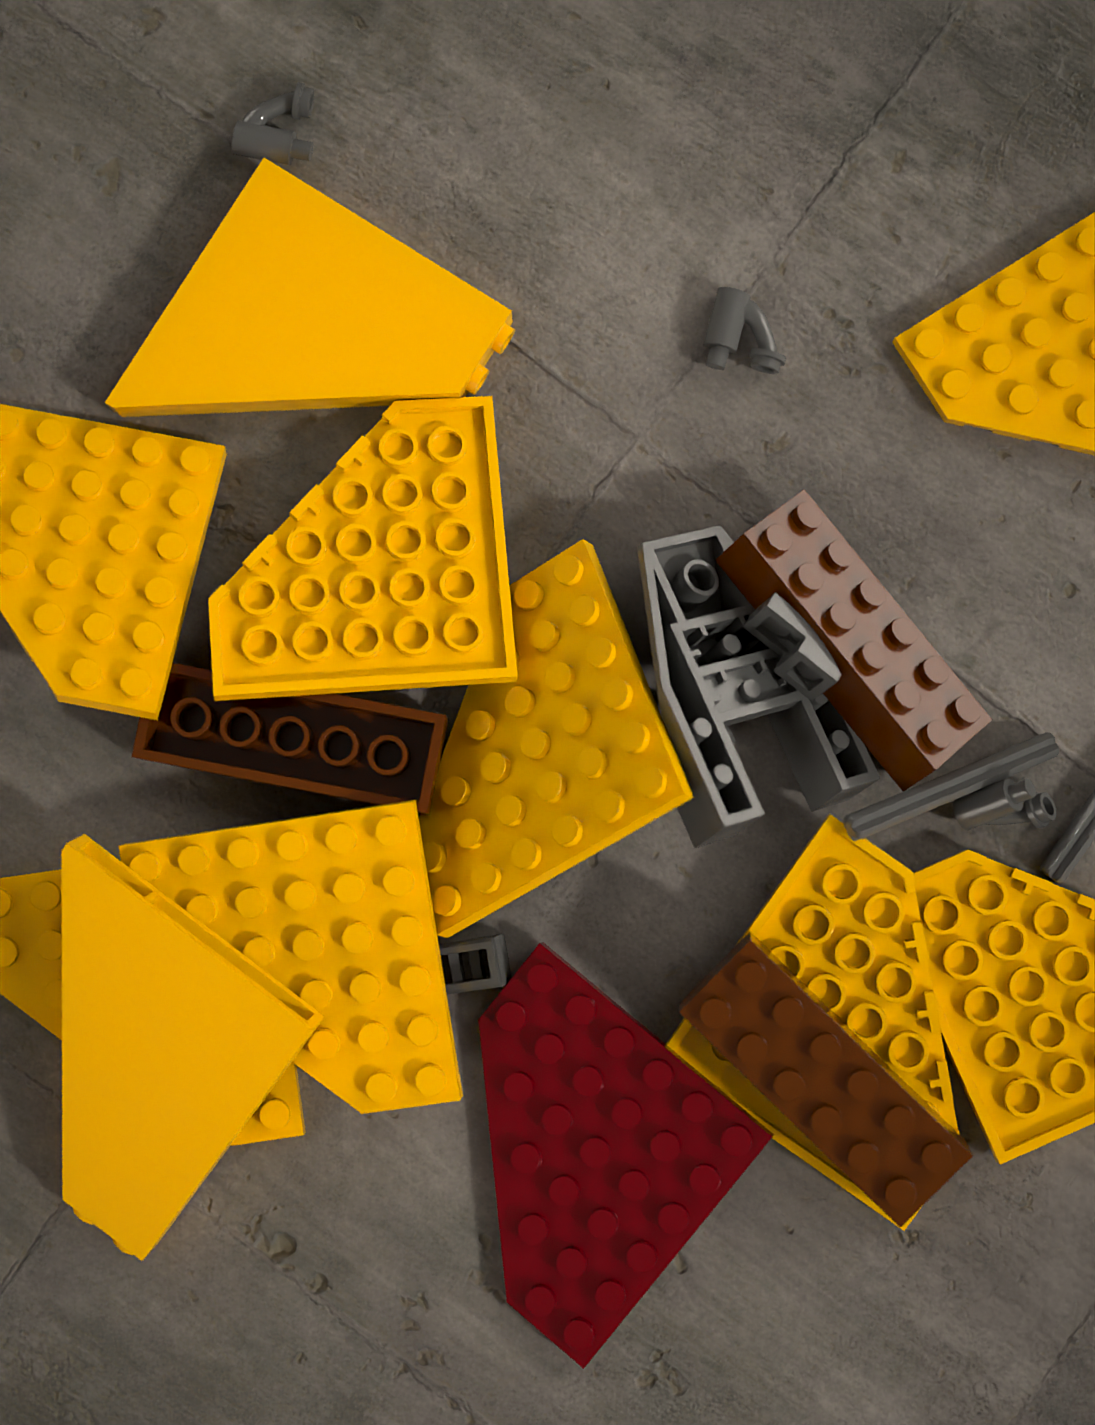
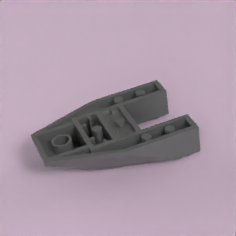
[637,525,880,849]

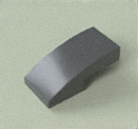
[743,592,841,701]

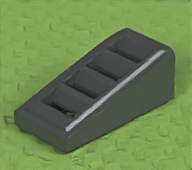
[439,934,512,995]

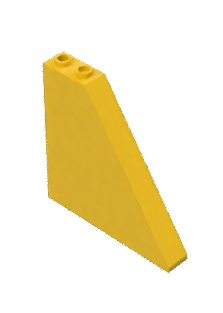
[105,158,515,417]
[61,834,325,1261]

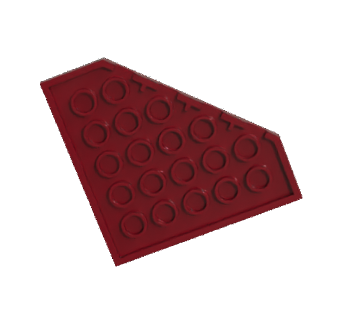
[478,942,774,1369]

